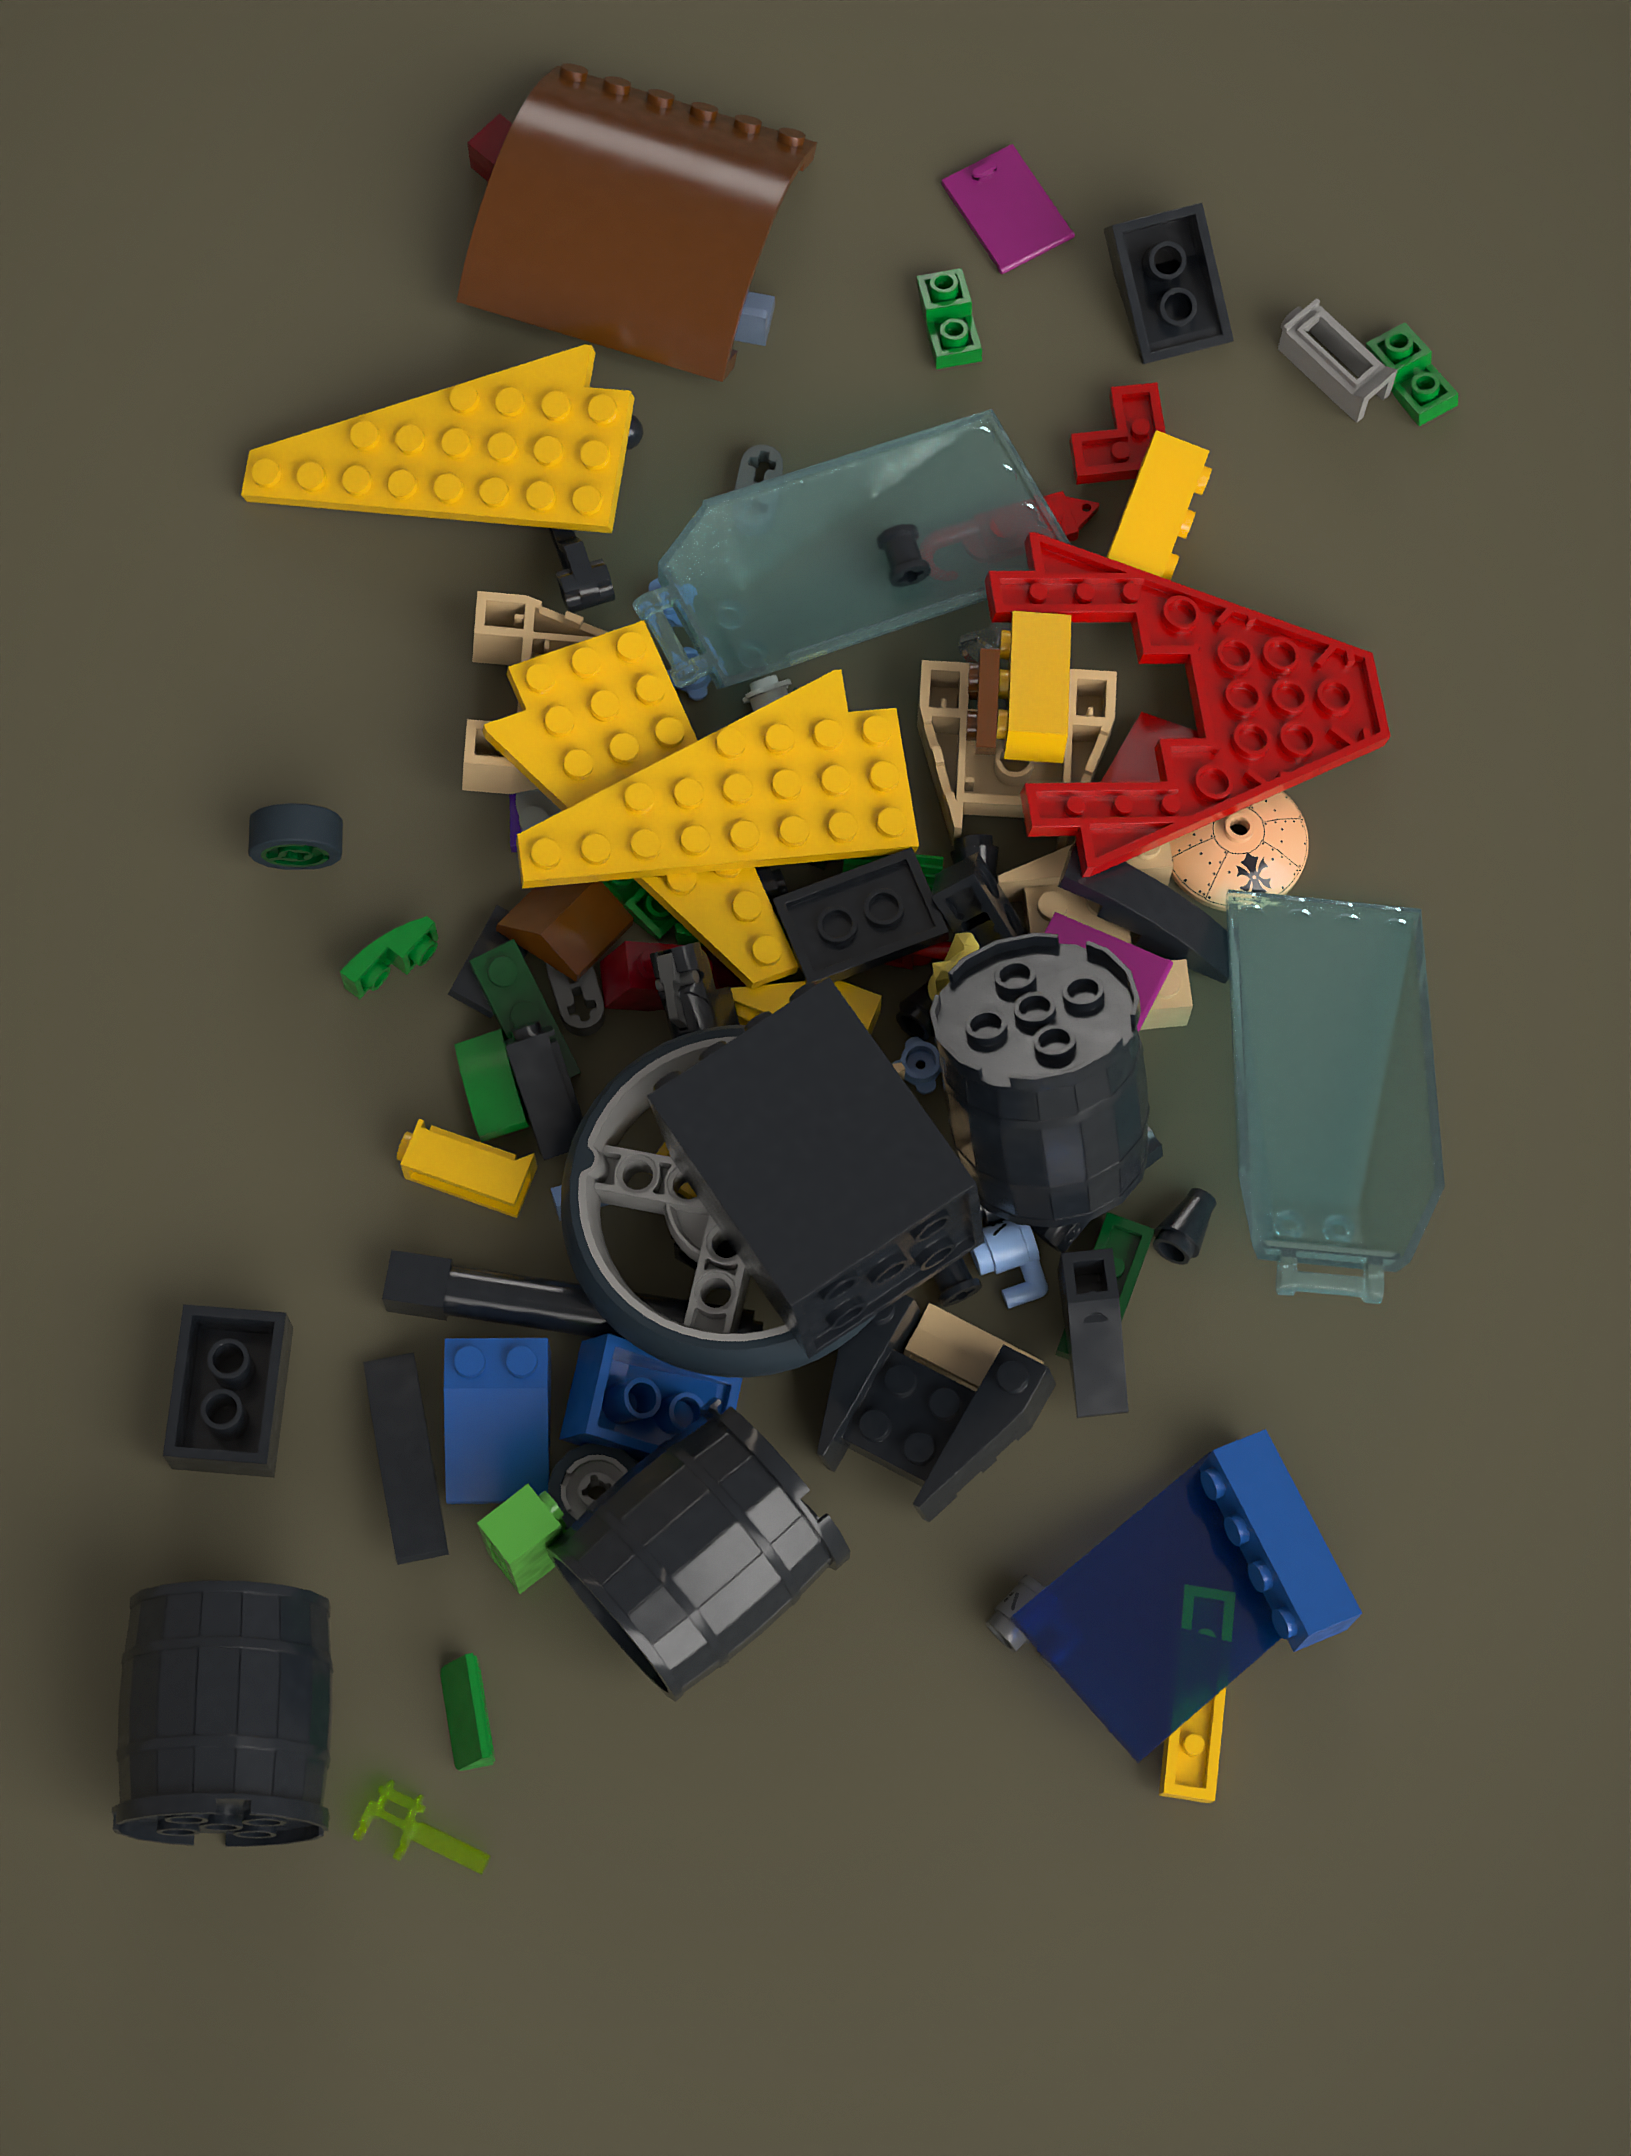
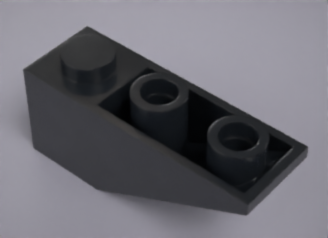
[1057,1248,1129,1418]

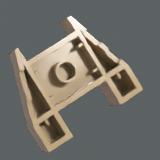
[462,591,615,794]
[917,660,1117,851]
[997,842,1193,1030]

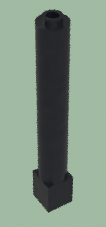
[382,1249,764,1339]

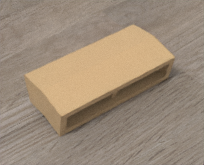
[904,1303,1044,1392]

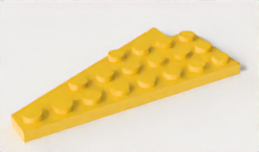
[241,344,635,533]
[482,620,799,989]
[516,669,919,889]

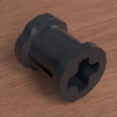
[876,524,931,587]
[933,1257,982,1307]

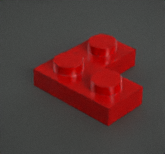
[1069,382,1166,485]

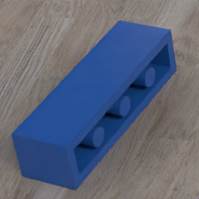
[1199,1429,1362,1652]

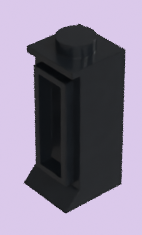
[503,1021,583,1160]

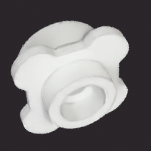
[742,675,792,711]

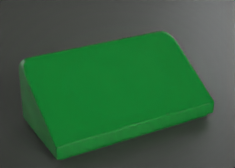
[440,1653,496,1771]

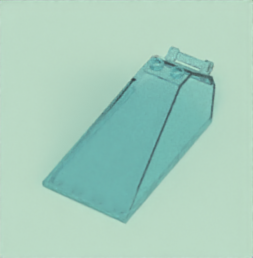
[633,409,1071,689]
[1226,889,1445,1304]

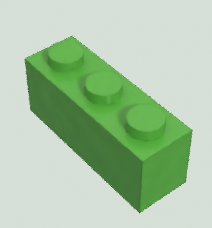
[477,1484,567,1594]

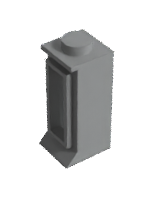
[1278,298,1398,423]

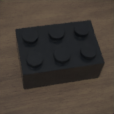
[163,1304,293,1478]

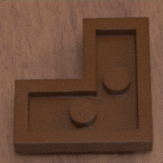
[966,648,1000,755]

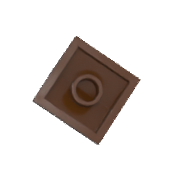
[496,881,634,982]

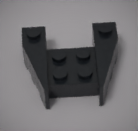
[817,1295,1056,1522]

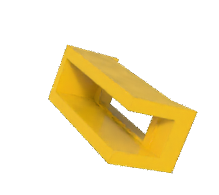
[397,1119,538,1218]

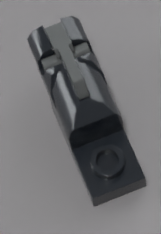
[650,942,740,1039]

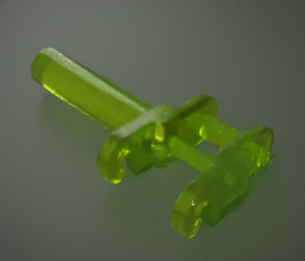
[353,1779,491,1875]

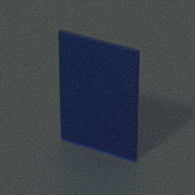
[1010,1452,1282,1763]

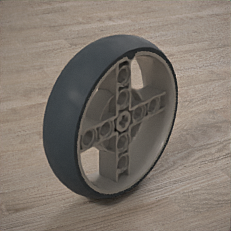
[561,1025,877,1378]

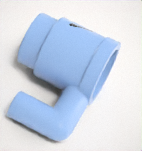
[970,1220,1048,1309]

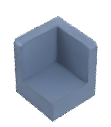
[735,291,775,346]

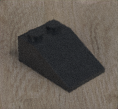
[1103,203,1234,364]

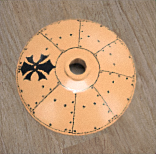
[1170,791,1309,912]

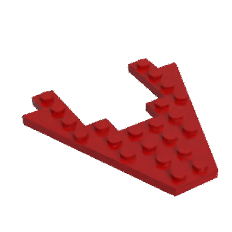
[984,532,1391,877]

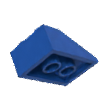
[559,1333,743,1461]
[444,1338,551,1504]

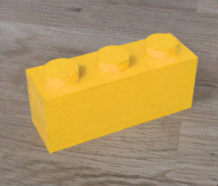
[1106,430,1212,580]
[996,611,1071,763]

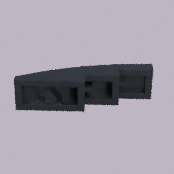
[1058,840,1239,984]
[363,1352,449,1565]

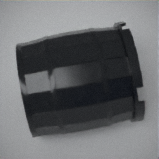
[930,932,1150,1228]
[546,1397,850,1702]
[112,1581,334,1847]

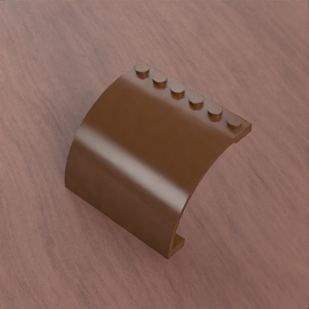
[456,63,817,382]

